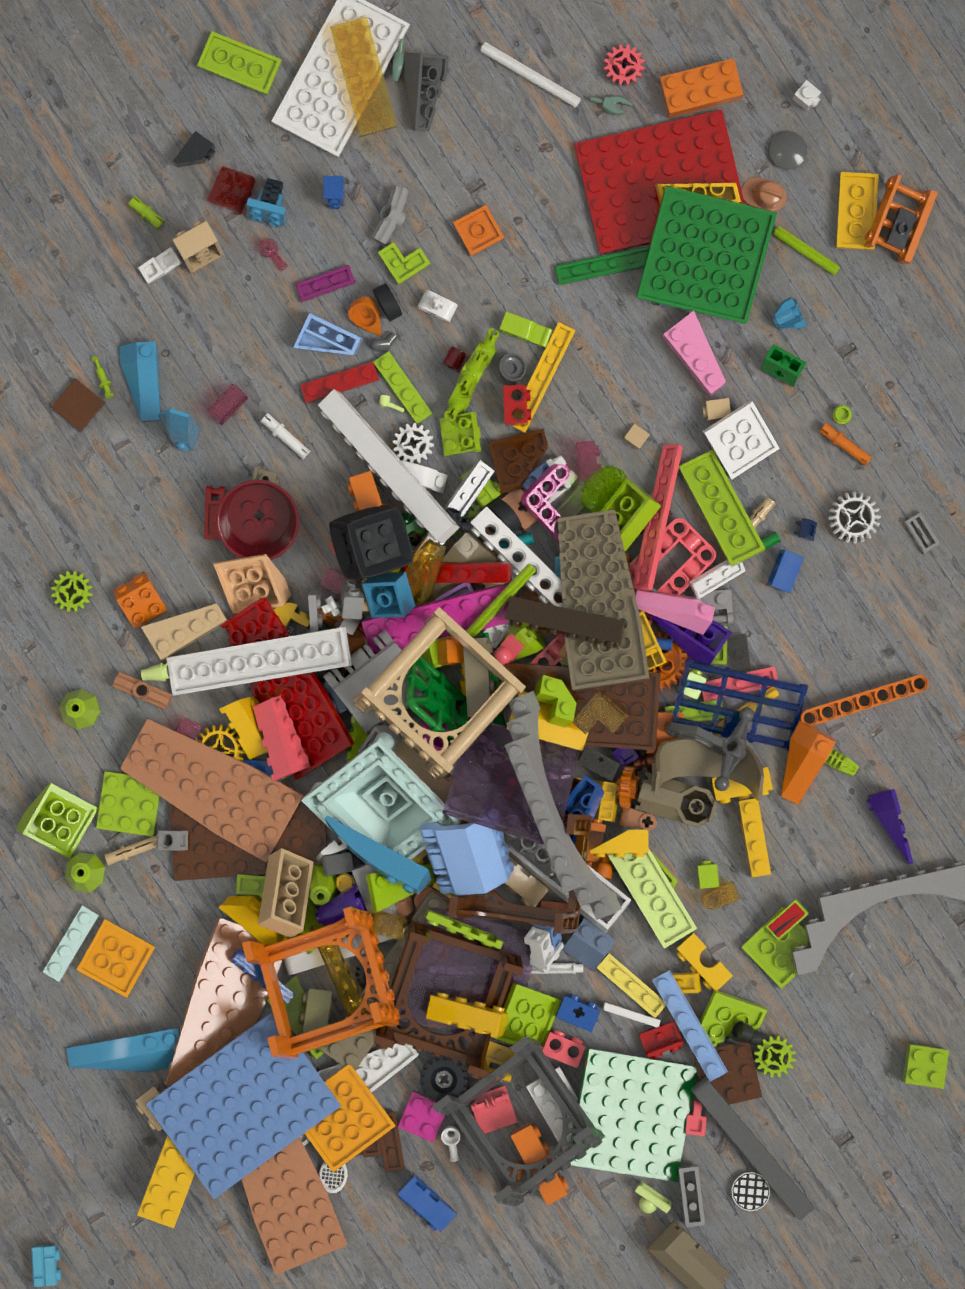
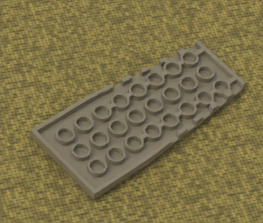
[557,510,650,691]

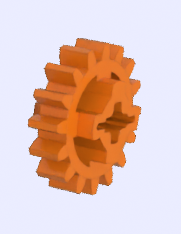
[616,766,640,808]

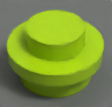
[833,405,852,424]

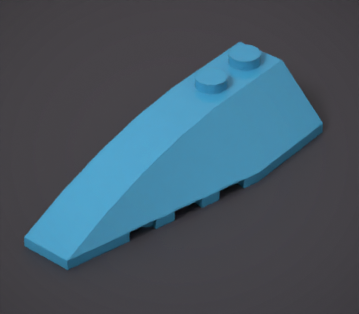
[159,408,200,452]
[325,816,431,894]
[66,1027,180,1072]

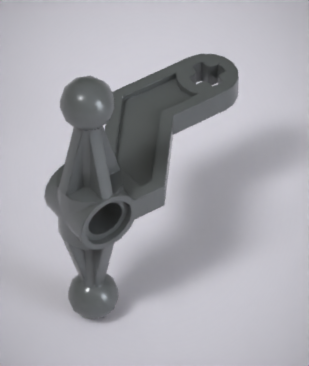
[664,707,754,791]

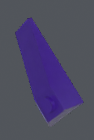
[650,614,732,669]
[866,789,913,864]

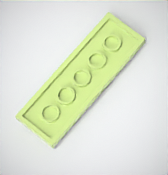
[607,829,697,948]

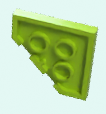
[700,990,768,1047]

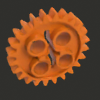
[651,631,688,692]

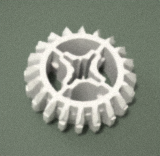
[828,492,881,544]

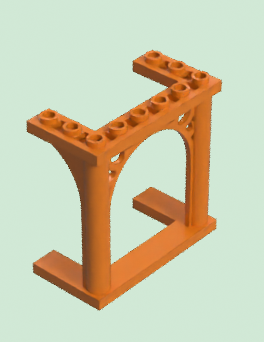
[242,907,400,1060]

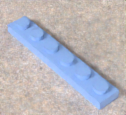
[652,970,728,1082]

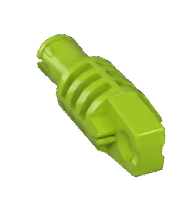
[825,748,859,777]

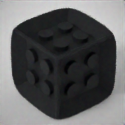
[329,505,413,580]

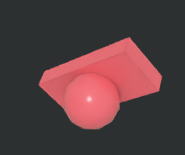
[493,633,525,667]

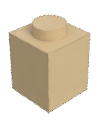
[702,398,731,422]

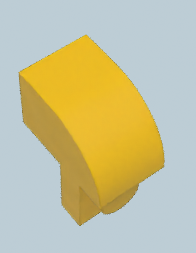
[274,603,310,629]

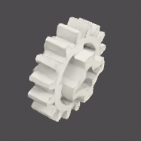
[393,423,434,464]

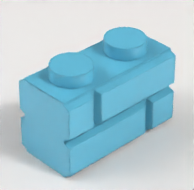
[31,1244,62,1287]

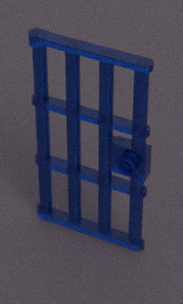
[671,658,808,751]

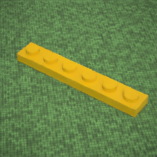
[511,322,576,433]

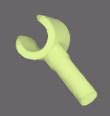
[379,395,404,413]

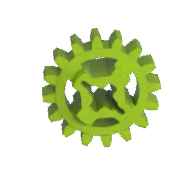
[51,571,93,612]
[754,1035,796,1078]

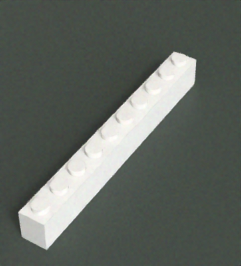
[318,389,460,543]

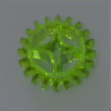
[581,465,628,513]

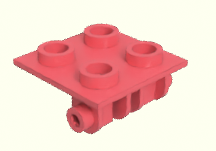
[470,1086,518,1134]

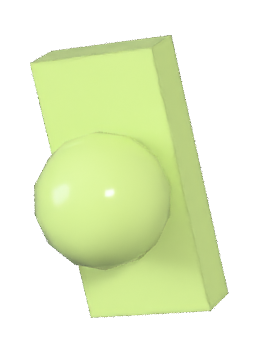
[635,1180,672,1214]

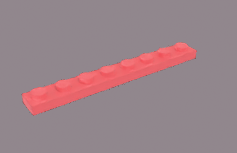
[633,444,683,591]

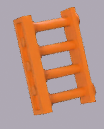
[864,174,938,265]

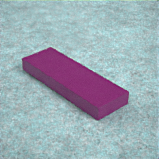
[295,265,356,302]

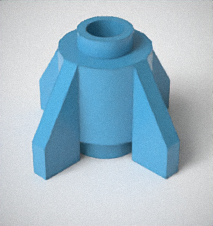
[773,297,807,329]

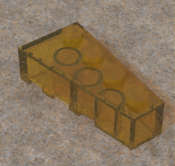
[404,539,446,606]

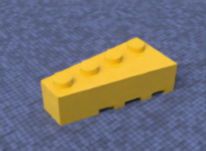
[426,992,509,1038]

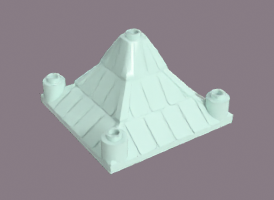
[301,732,462,864]

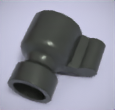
[725,1021,763,1046]

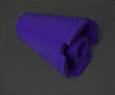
[316,884,367,927]

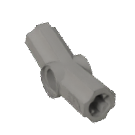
[371,186,409,244]

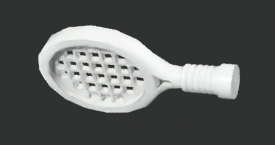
[319,1161,348,1193]

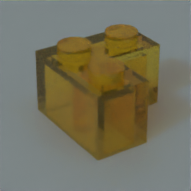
[572,691,628,735]

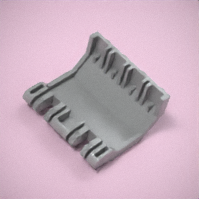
[323,630,424,736]

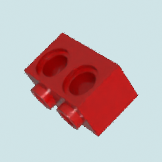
[503,385,531,426]

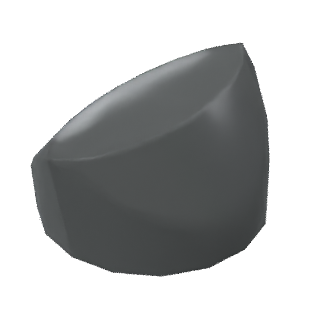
[498,353,526,385]

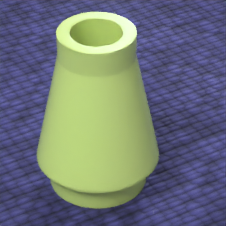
[141,662,170,681]

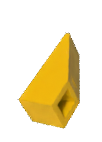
[590,830,649,857]

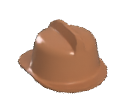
[742,177,787,211]

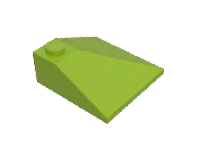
[16,782,99,858]

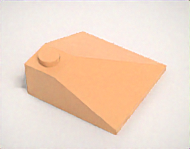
[213,554,291,614]

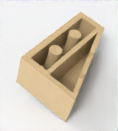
[505,857,549,907]

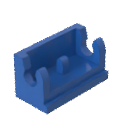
[767,550,804,593]

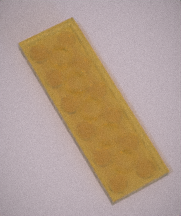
[330,17,397,137]

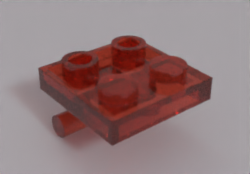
[207,166,256,216]

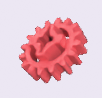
[604,44,645,86]

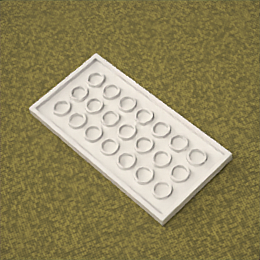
[271,0,410,158]

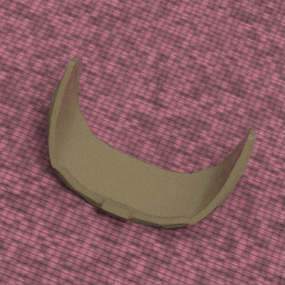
[651,732,764,801]

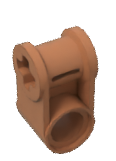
[619,808,657,831]

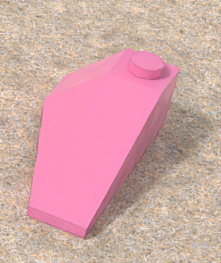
[635,590,715,635]

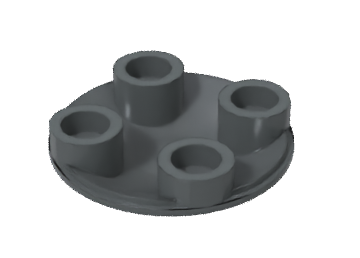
[769,131,807,170]

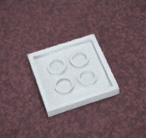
[703,400,780,479]

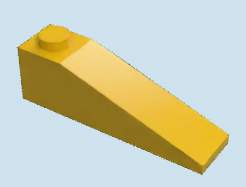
[507,691,589,751]

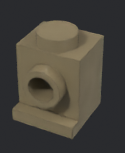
[251,467,280,485]

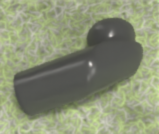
[369,332,398,351]

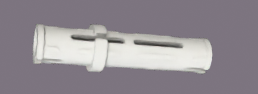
[260,413,311,460]

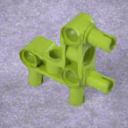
[444,328,500,421]

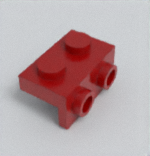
[638,1020,684,1059]

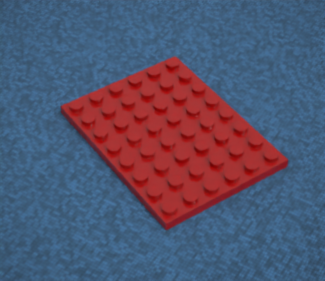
[574,110,745,255]

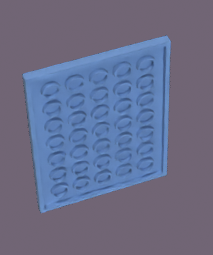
[145,1011,341,1199]

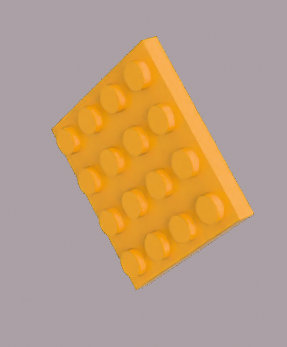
[304,1065,396,1172]

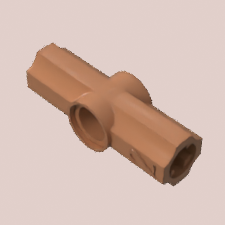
[112,672,172,710]

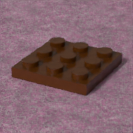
[693,1042,762,1110]

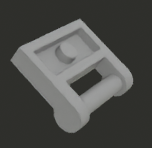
[692,590,733,624]

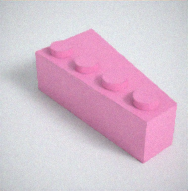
[662,311,726,397]

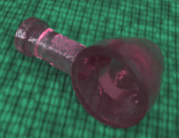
[259,238,288,271]

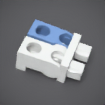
[522,455,577,510]
[524,925,564,974]

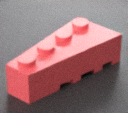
[253,696,310,782]

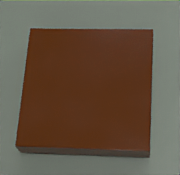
[51,378,105,432]

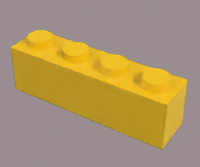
[737,798,771,877]

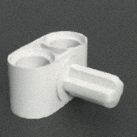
[417,290,458,323]

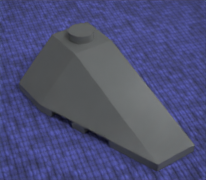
[404,52,448,131]

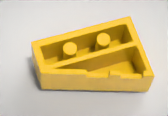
[219,696,268,760]

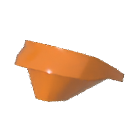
[348,296,381,336]

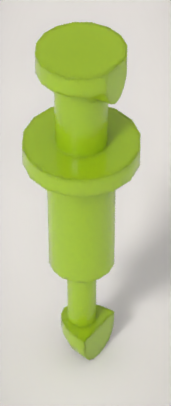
[92,356,114,399]

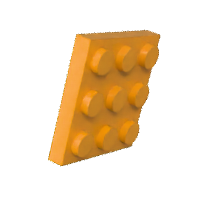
[77,919,156,998]

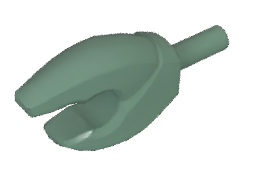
[392,39,405,81]
[590,95,633,115]

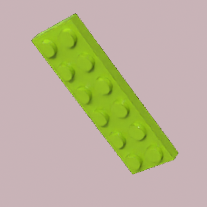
[678,450,766,567]

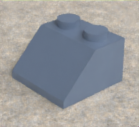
[562,918,616,971]

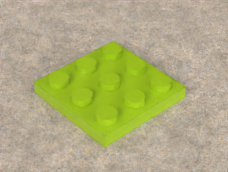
[96,771,160,837]
[741,907,809,989]
[493,982,562,1047]

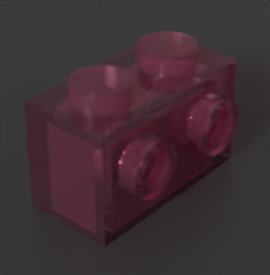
[575,440,602,483]

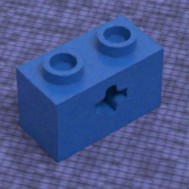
[323,176,345,209]
[556,993,600,1033]

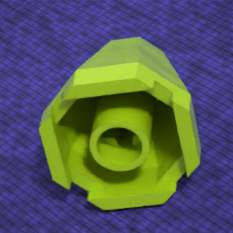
[497,625,546,661]
[59,689,101,730]
[65,852,106,893]
[308,864,339,905]

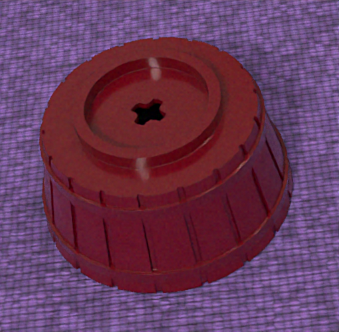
[216,480,300,560]

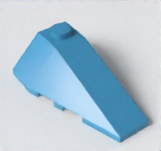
[120,341,161,421]

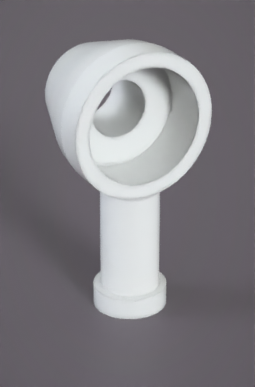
[441,1125,461,1162]

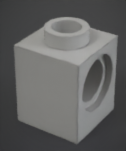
[157,830,188,851]

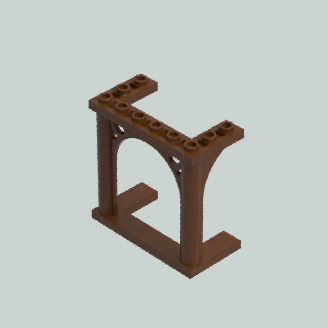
[447,799,592,934]
[373,920,524,1079]

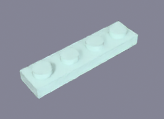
[43,905,99,982]

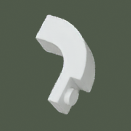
[376,460,448,494]

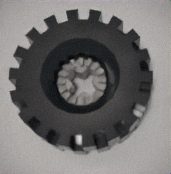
[420,1055,468,1103]

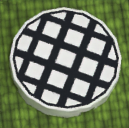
[731,1172,770,1211]

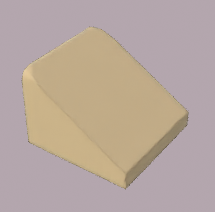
[624,424,650,450]

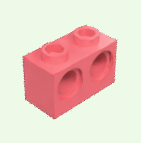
[542,1029,586,1068]

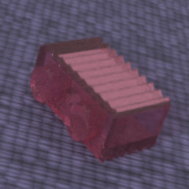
[207,384,248,426]

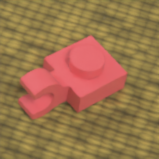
[685,1100,707,1136]

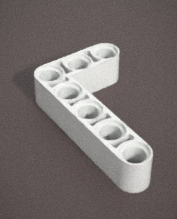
[283,935,379,976]

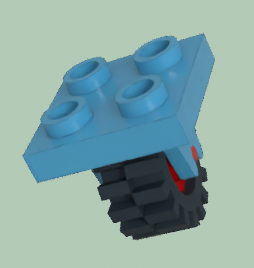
[246,178,287,227]

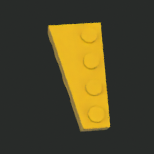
[655,183,741,204]

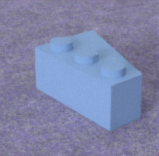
[293,313,363,355]

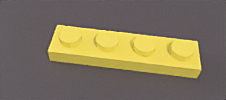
[596,953,666,1018]

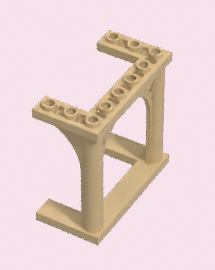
[352,607,526,780]

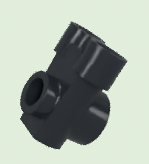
[446,508,471,533]

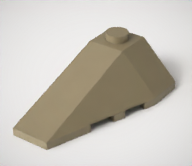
[419,532,498,600]

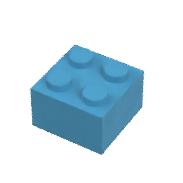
[362,572,415,618]

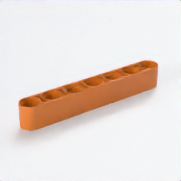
[799,675,928,726]

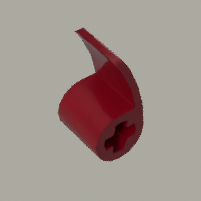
[442,346,470,374]

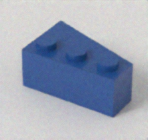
[398,1173,457,1232]

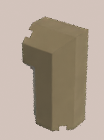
[634,772,717,828]
[647,1219,731,1289]

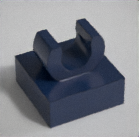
[793,518,817,541]

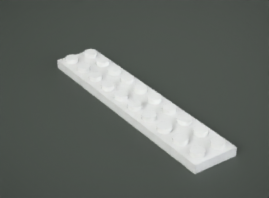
[166,627,352,696]

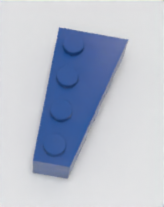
[538,775,605,845]

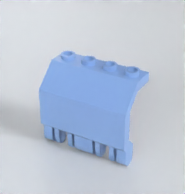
[419,805,514,895]

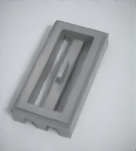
[904,511,940,554]

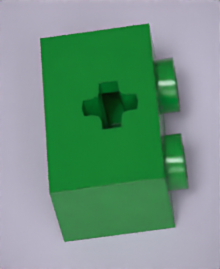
[760,344,807,387]

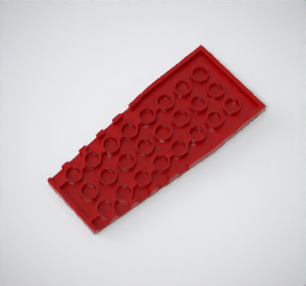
[221,597,355,780]

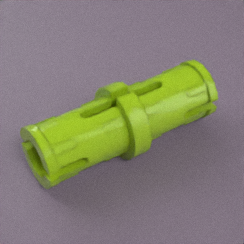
[128,196,165,230]

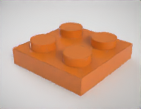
[453,205,504,257]

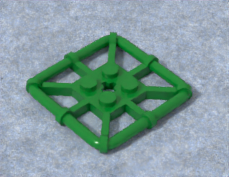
[405,656,468,744]

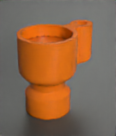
[586,853,614,880]

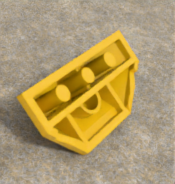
[219,895,288,945]

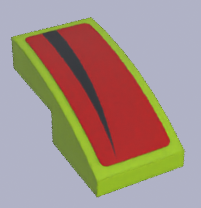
[765,899,809,940]

